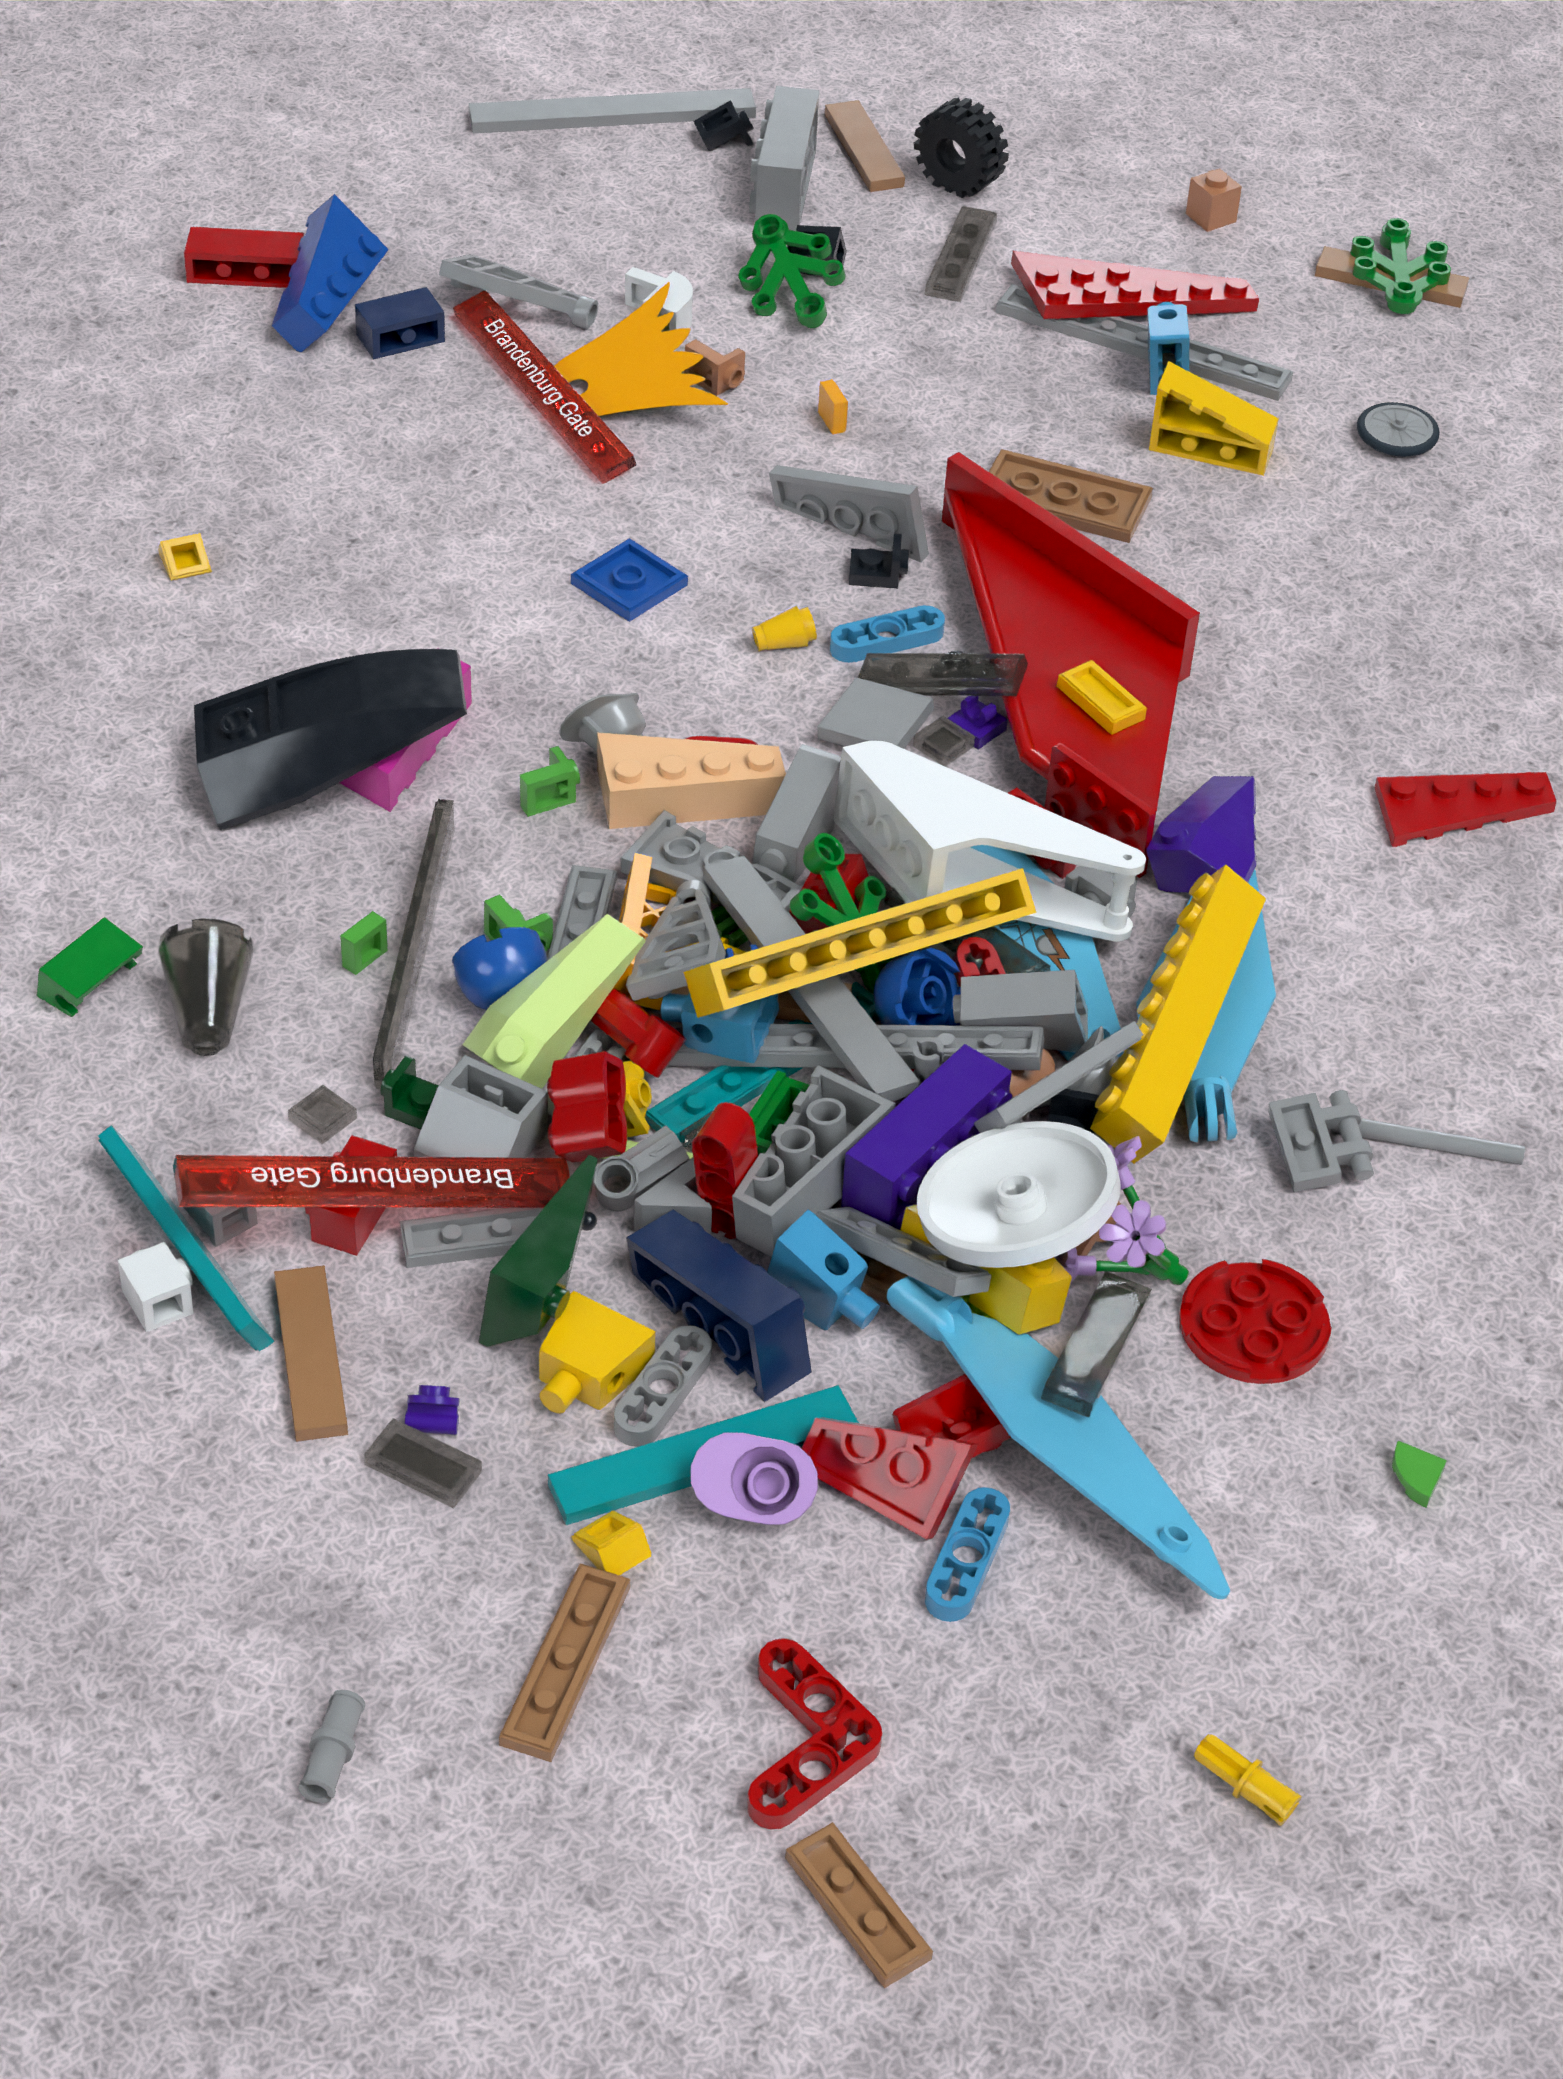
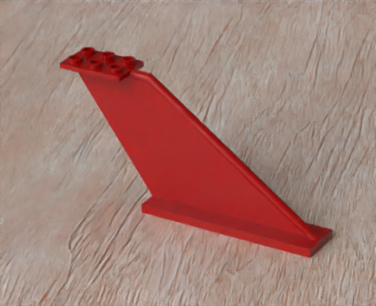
[941,452,1200,878]

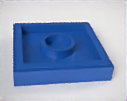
[571,538,688,622]

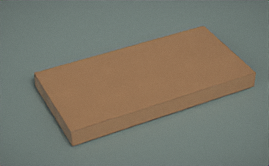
[989,449,1153,543]

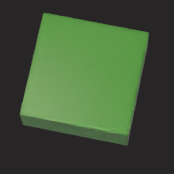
[340,911,388,975]

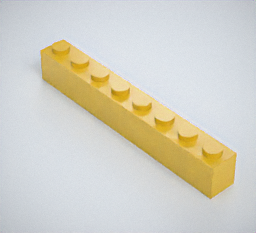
[1090,864,1266,1164]
[683,868,1037,1018]

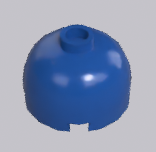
[452,927,547,1010]
[873,948,961,1026]

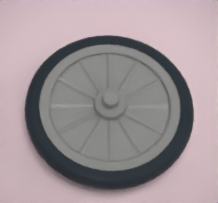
[1357,402,1440,457]

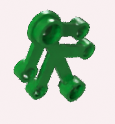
[738,214,846,328]
[1350,218,1451,314]
[790,833,894,994]

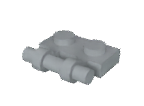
[1268,1090,1374,1192]

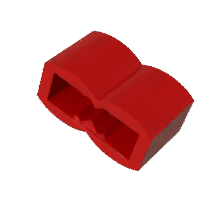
[547,1051,627,1163]

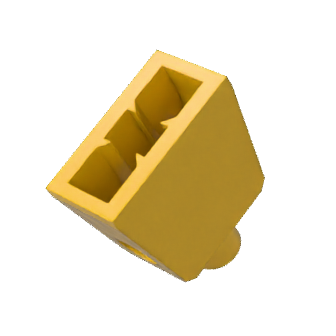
[539,1290,656,1414]

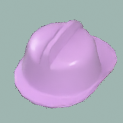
[691,1433,818,1525]

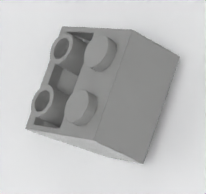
[413,1055,548,1193]

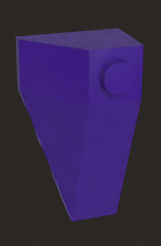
[1147,776,1257,893]

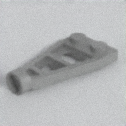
[439,254,598,330]
[626,880,726,1001]

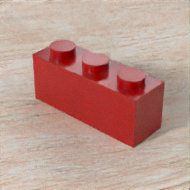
[184,227,304,288]

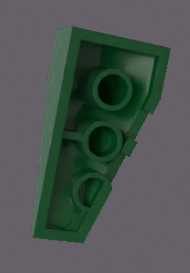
[478,1155,598,1347]

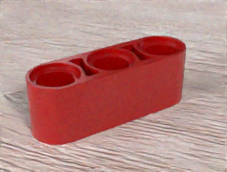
[692,1102,758,1239]

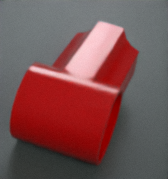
[591,989,687,1078]

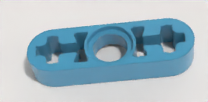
[830,605,945,663]
[925,1487,1010,1622]

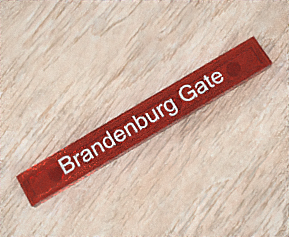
[453,290,637,484]
[173,1155,570,1208]

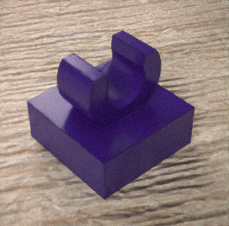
[946,692,1008,750]

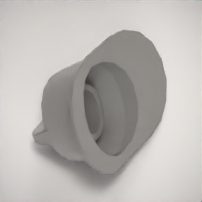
[559,693,646,751]

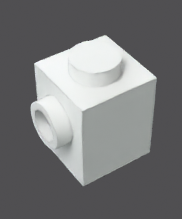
[118,1242,194,1332]

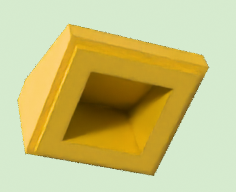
[158,533,212,581]
[571,1510,651,1575]

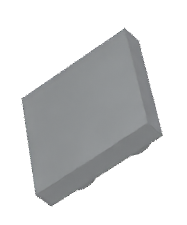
[817,677,934,749]

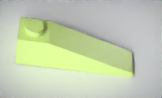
[462,914,646,1089]

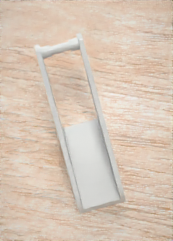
[833,741,1146,942]

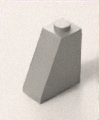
[753,744,841,883]
[953,970,1088,1052]

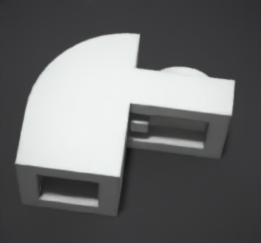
[625,267,693,332]

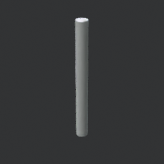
[1330,1118,1525,1165]

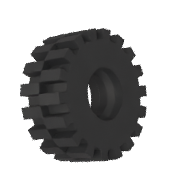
[913,97,1009,198]

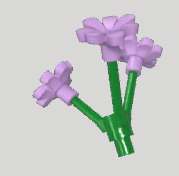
[1054,1136,1189,1297]

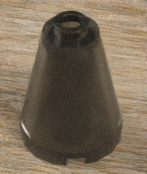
[158,918,254,1056]

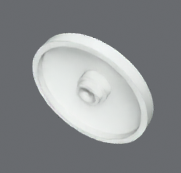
[917,1121,1121,1268]

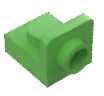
[520,746,580,817]
[484,894,553,951]

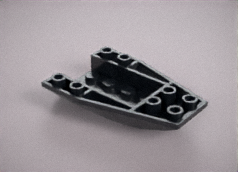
[194,649,467,830]

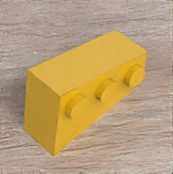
[1149,361,1279,476]
[901,1205,1072,1335]

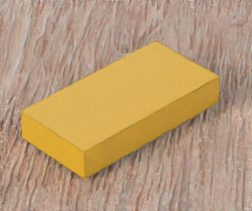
[1057,660,1147,735]

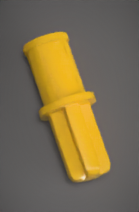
[1194,1734,1302,1826]

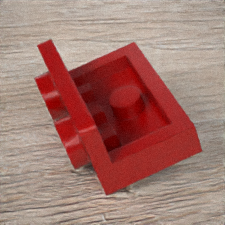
[892,1374,1011,1458]

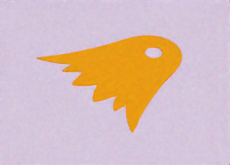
[540,282,728,418]

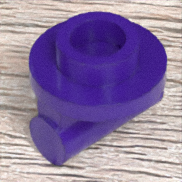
[404,1385,460,1435]

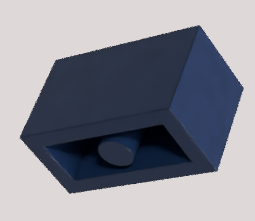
[355,287,445,360]

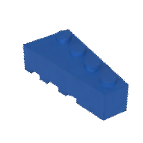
[272,194,389,352]

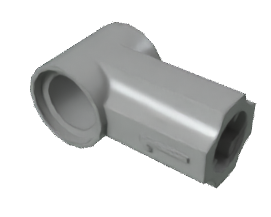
[594,1125,690,1211]

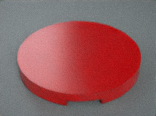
[1179,1259,1332,1384]

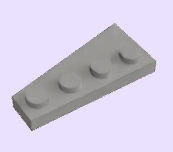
[769,465,929,562]
[621,810,802,912]

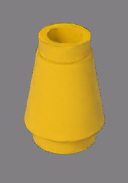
[752,606,817,651]

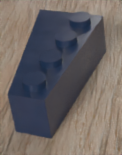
[626,1209,812,1402]

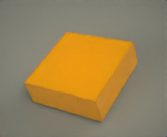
[818,379,848,435]

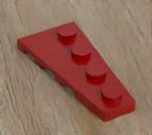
[1374,772,1557,847]

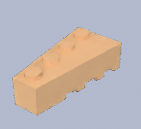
[597,732,786,829]

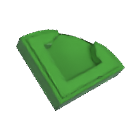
[1392,1441,1447,1508]

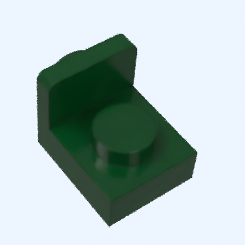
[380,1056,438,1130]

